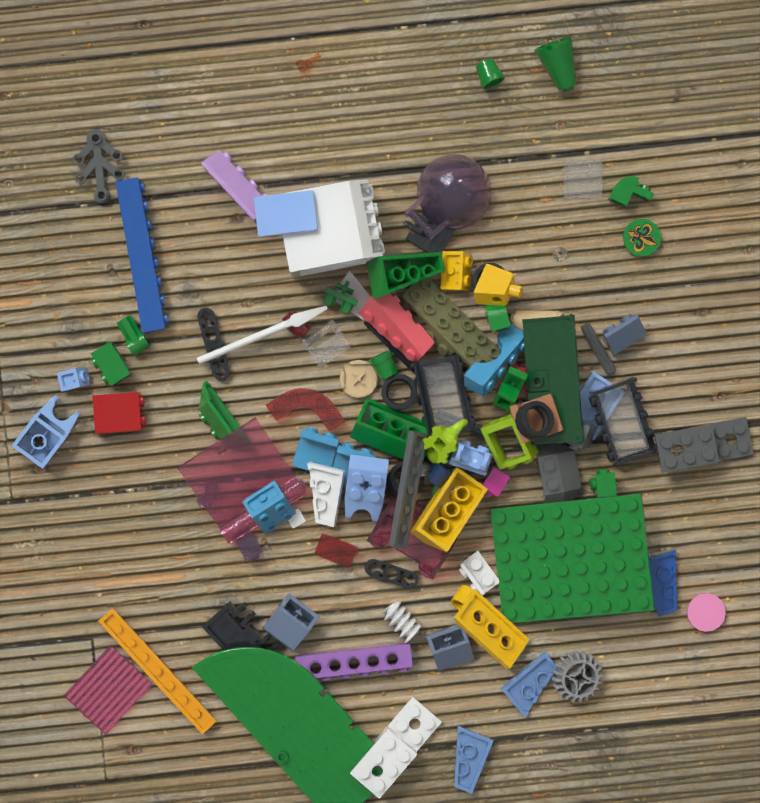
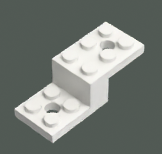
[350,696,442,799]

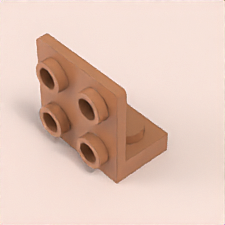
[510,394,564,444]

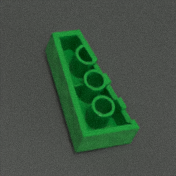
[366,252,445,300]

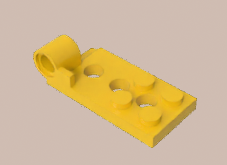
[451,585,530,670]

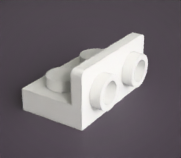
[459,550,499,596]

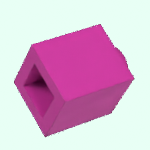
[482,467,510,497]

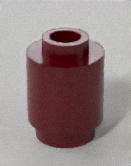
[282,311,311,338]

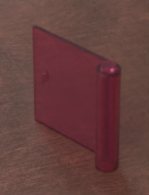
[177,417,308,544]

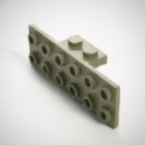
[401,277,501,367]

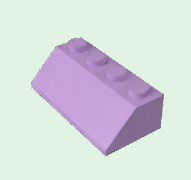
[201,150,267,223]

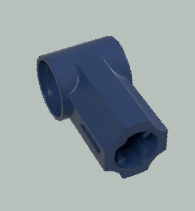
[427,461,453,487]

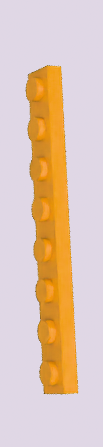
[98,608,217,734]

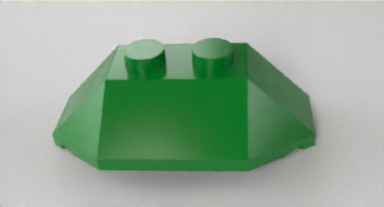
[199,381,252,445]

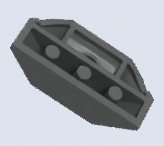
[536,443,582,503]

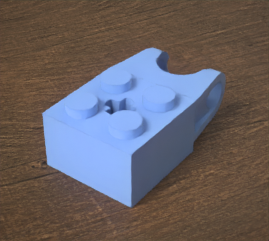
[12,395,80,469]
[448,439,492,476]
[345,455,389,523]

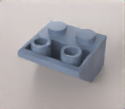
[600,313,647,356]
[262,593,320,651]
[426,624,475,671]

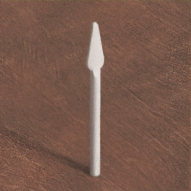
[197,306,327,365]

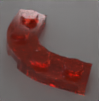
[266,388,345,432]

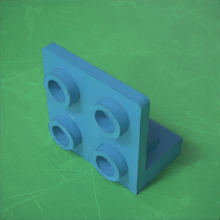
[242,480,296,534]

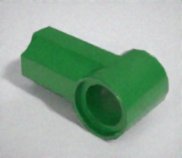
[117,315,150,356]

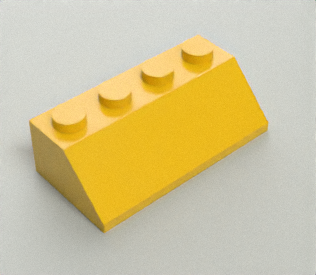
[410,467,488,552]

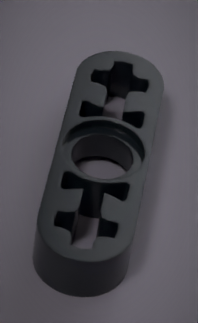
[365,559,418,589]

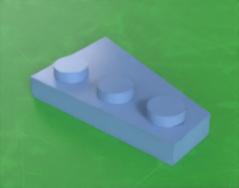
[501,651,558,718]
[454,725,494,794]

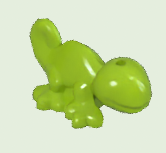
[423,419,468,464]

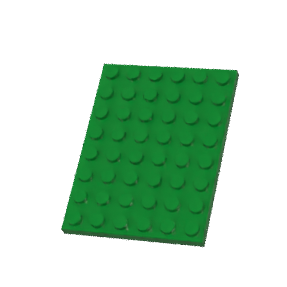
[490,493,655,623]

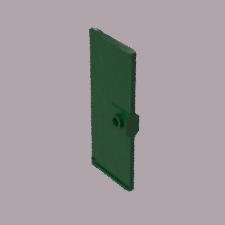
[522,314,584,445]

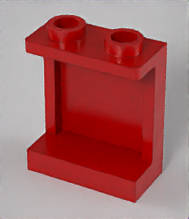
[92,392,146,434]

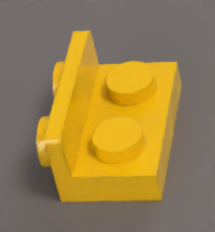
[441,251,473,291]

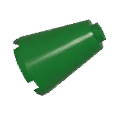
[535,36,577,92]

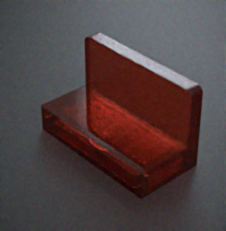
[315,533,358,567]

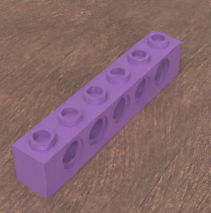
[295,642,413,681]

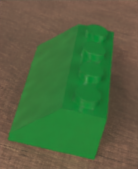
[350,398,428,461]

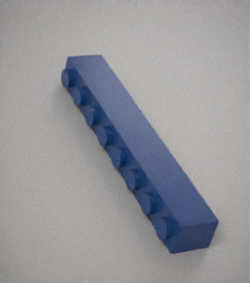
[115,177,169,333]

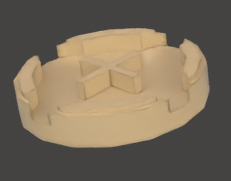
[340,360,378,398]

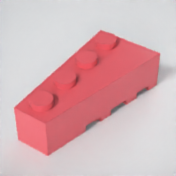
[358,293,435,362]

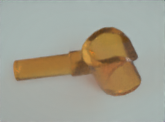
[295,53,321,72]

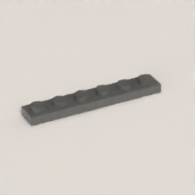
[389,431,427,549]

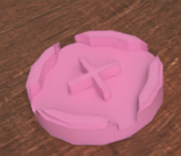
[687,593,726,632]

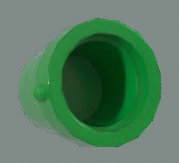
[476,58,505,89]
[368,350,398,380]

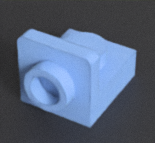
[57,367,90,392]

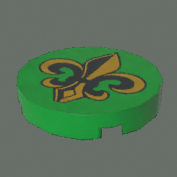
[622,219,661,257]

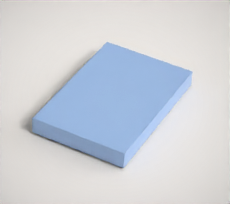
[254,190,317,237]
[580,371,625,440]

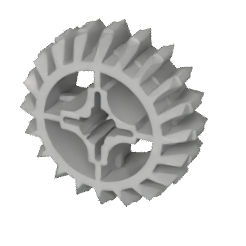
[552,651,604,703]

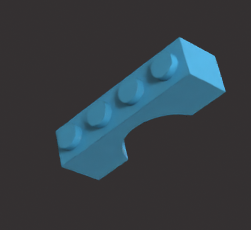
[464,324,525,397]

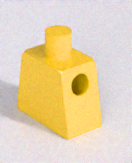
[474,264,523,306]

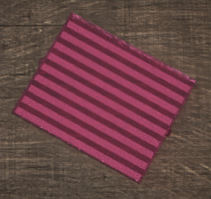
[63,645,153,735]

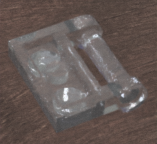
[301,319,351,368]

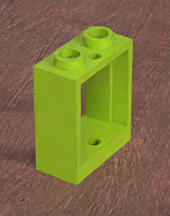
[481,414,538,470]

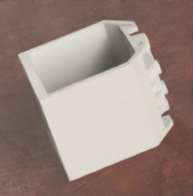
[283,179,385,278]

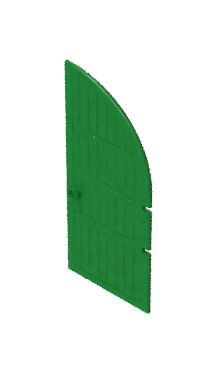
[192,647,383,803]

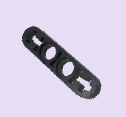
[197,308,230,380]

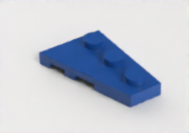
[650,549,677,616]

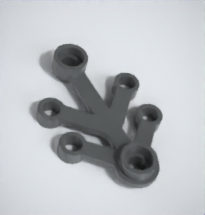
[73,129,125,204]

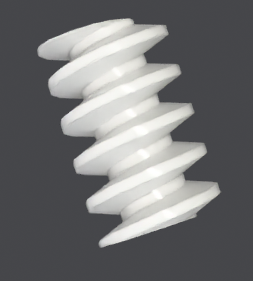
[380,600,421,644]

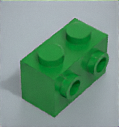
[90,341,132,386]
[589,469,617,498]

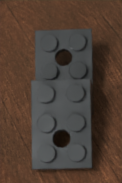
[654,417,754,473]

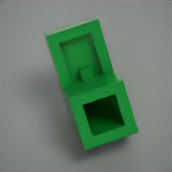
[608,176,654,208]
[484,305,511,333]
[492,366,528,412]

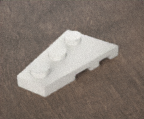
[307,462,345,527]

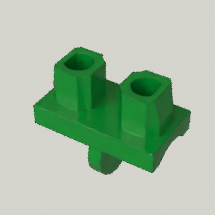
[323,281,358,315]

